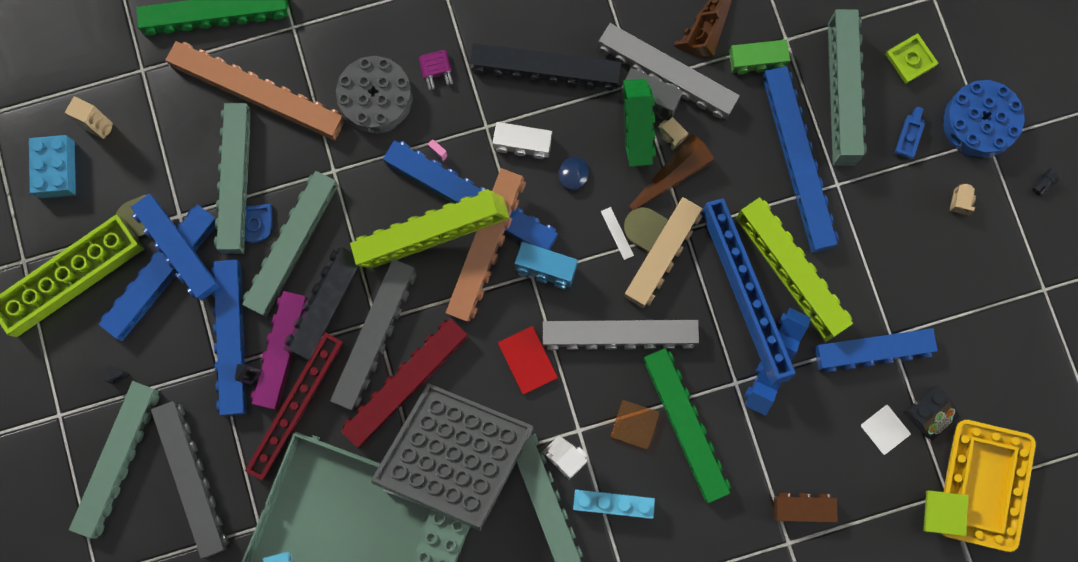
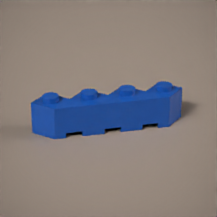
[744,308,811,416]

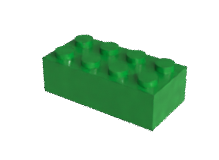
[623,78,656,166]

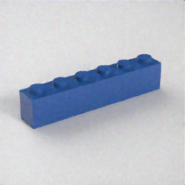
[131,193,220,301]
[814,328,938,373]

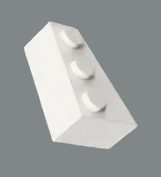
[542,436,588,480]

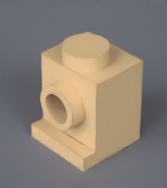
[658,117,688,150]
[950,184,976,215]

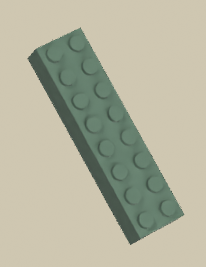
[828,9,867,166]

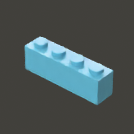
[573,490,655,519]

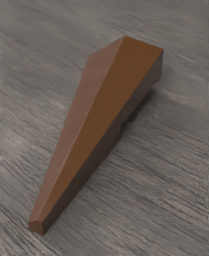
[674,0,732,58]
[629,133,714,211]

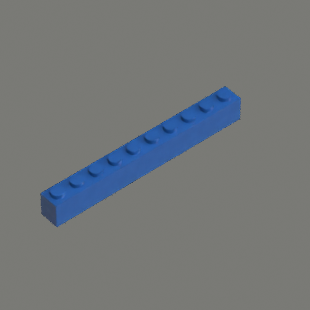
[762,66,839,253]
[383,140,558,251]
[701,198,796,386]

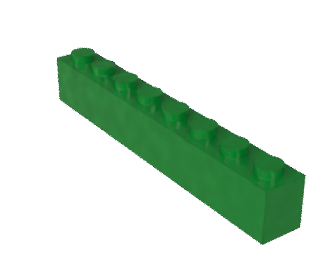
[136,0,289,36]
[643,348,731,503]

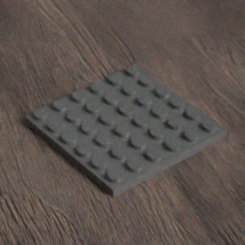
[371,383,533,531]

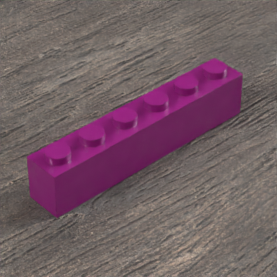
[251,291,309,411]

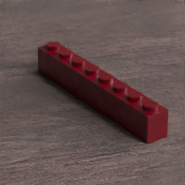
[341,318,468,449]
[245,332,344,481]

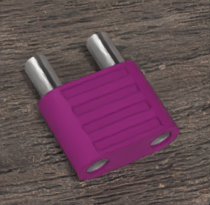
[418,50,453,90]

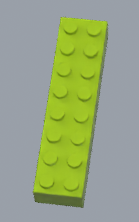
[350,190,510,269]
[736,197,853,342]
[0,214,144,338]

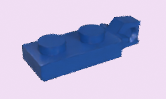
[894,106,925,160]

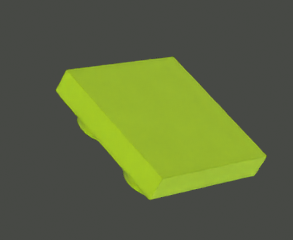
[924,491,968,536]

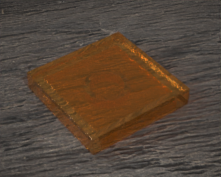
[610,400,659,449]

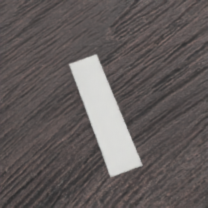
[601,207,634,260]

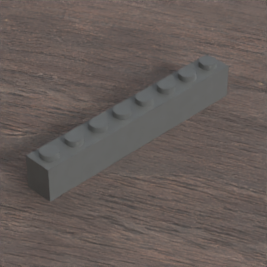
[330,259,417,411]
[151,401,229,559]

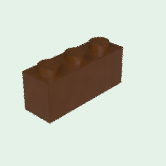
[774,493,837,522]

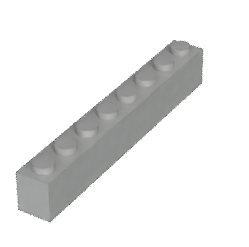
[598,23,740,120]
[543,320,699,350]

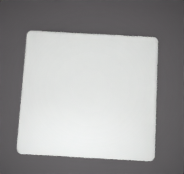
[861,405,911,455]

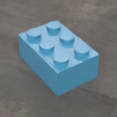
[29,135,76,199]
[515,242,578,290]

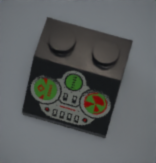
[904,385,960,442]

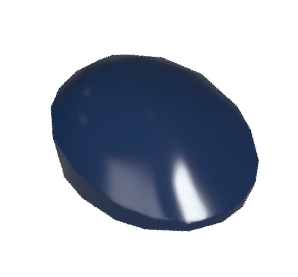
[559,157,589,190]

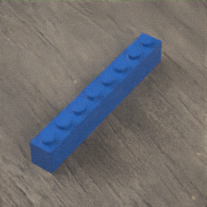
[99,204,216,341]
[211,260,247,417]

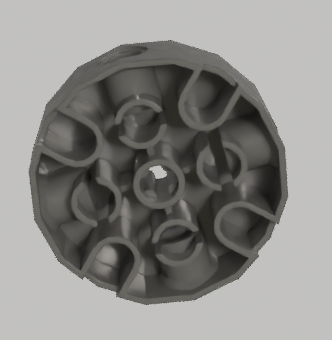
[336,56,413,134]

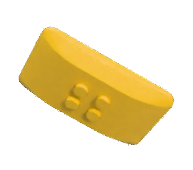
[941,420,1036,552]

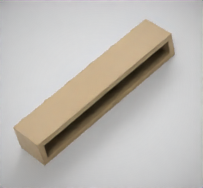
[624,197,703,308]

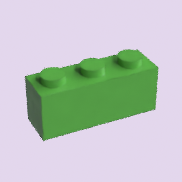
[729,40,790,74]

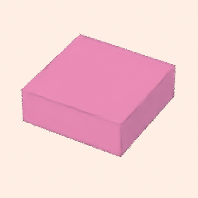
[428,140,447,161]

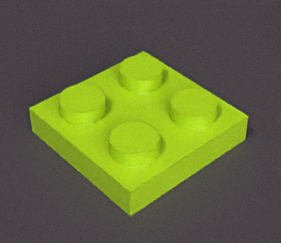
[885,33,939,84]

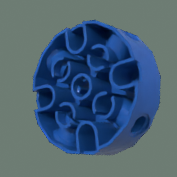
[943,80,1025,158]

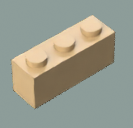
[65,96,113,139]

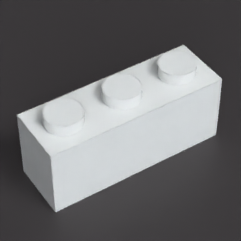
[492,122,552,159]

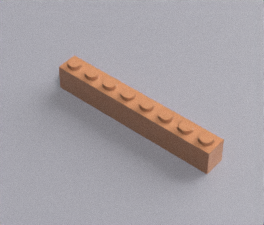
[446,168,526,321]

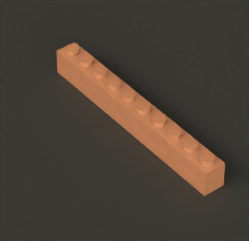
[166,41,345,141]

